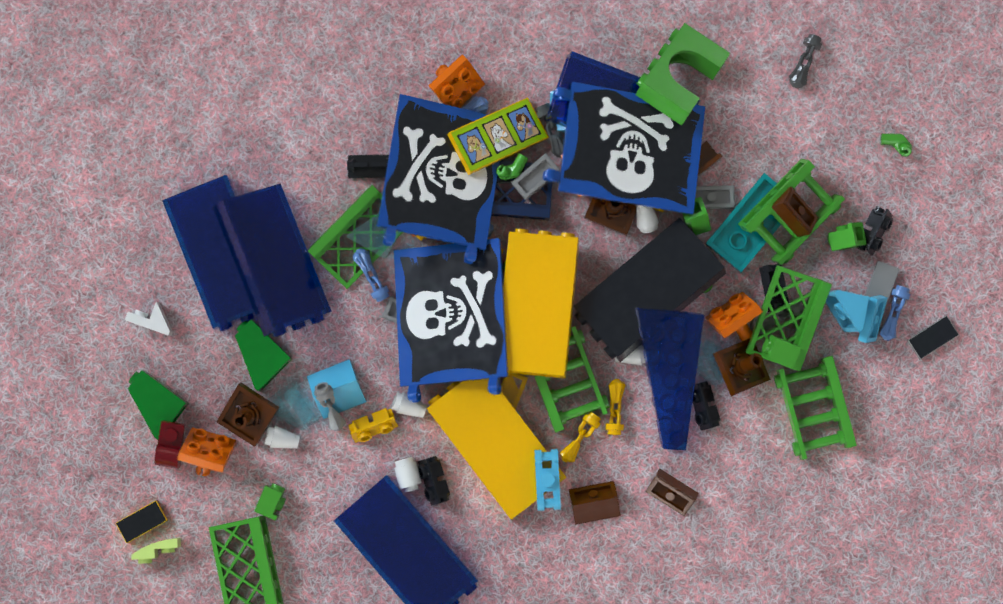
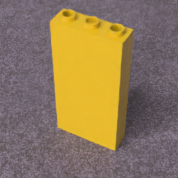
[503,229,580,379]
[426,379,567,520]

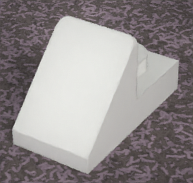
[125,302,173,336]

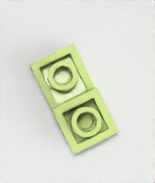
[131,538,181,564]

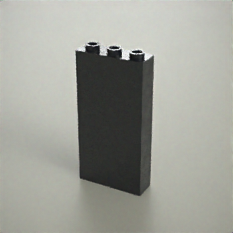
[573,217,726,362]

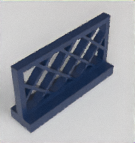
[491,160,552,221]

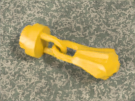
[605,379,626,435]
[560,412,601,463]

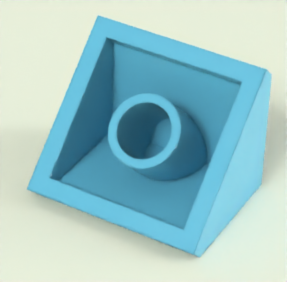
[825,290,869,332]
[307,359,366,419]

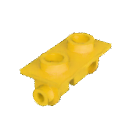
[348,408,398,443]

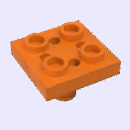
[428,55,485,108]
[705,292,763,341]
[178,427,236,476]

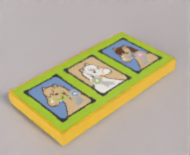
[447,97,549,175]

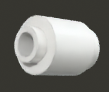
[394,457,422,492]

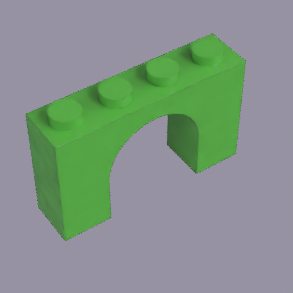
[635,23,730,125]

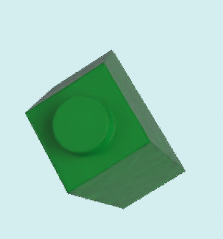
[235,319,292,392]
[128,370,189,440]

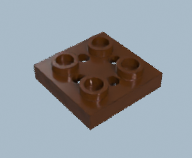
[584,197,636,236]
[713,338,771,396]
[216,383,280,447]

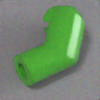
[881,133,912,157]
[496,153,528,180]

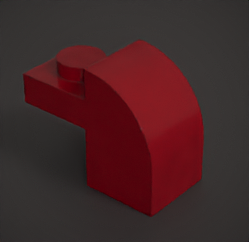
[154,420,186,469]

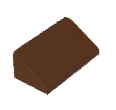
[772,187,819,237]
[645,469,699,516]

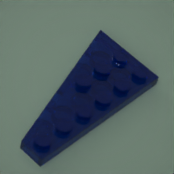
[635,308,704,450]

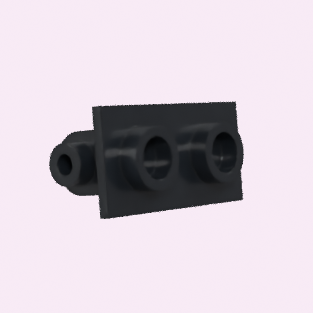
[347,155,389,178]
[856,206,893,256]
[759,264,789,312]
[688,381,721,430]
[418,456,450,506]

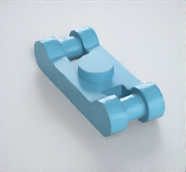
[534,449,561,511]

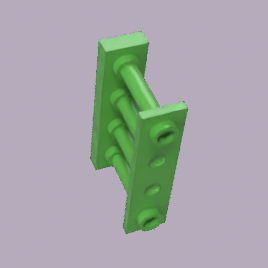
[738,159,845,265]
[534,326,610,433]
[774,356,857,460]

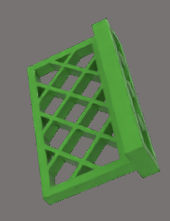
[307,185,403,289]
[746,265,832,372]
[209,515,284,604]

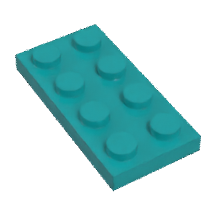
[705,173,781,273]

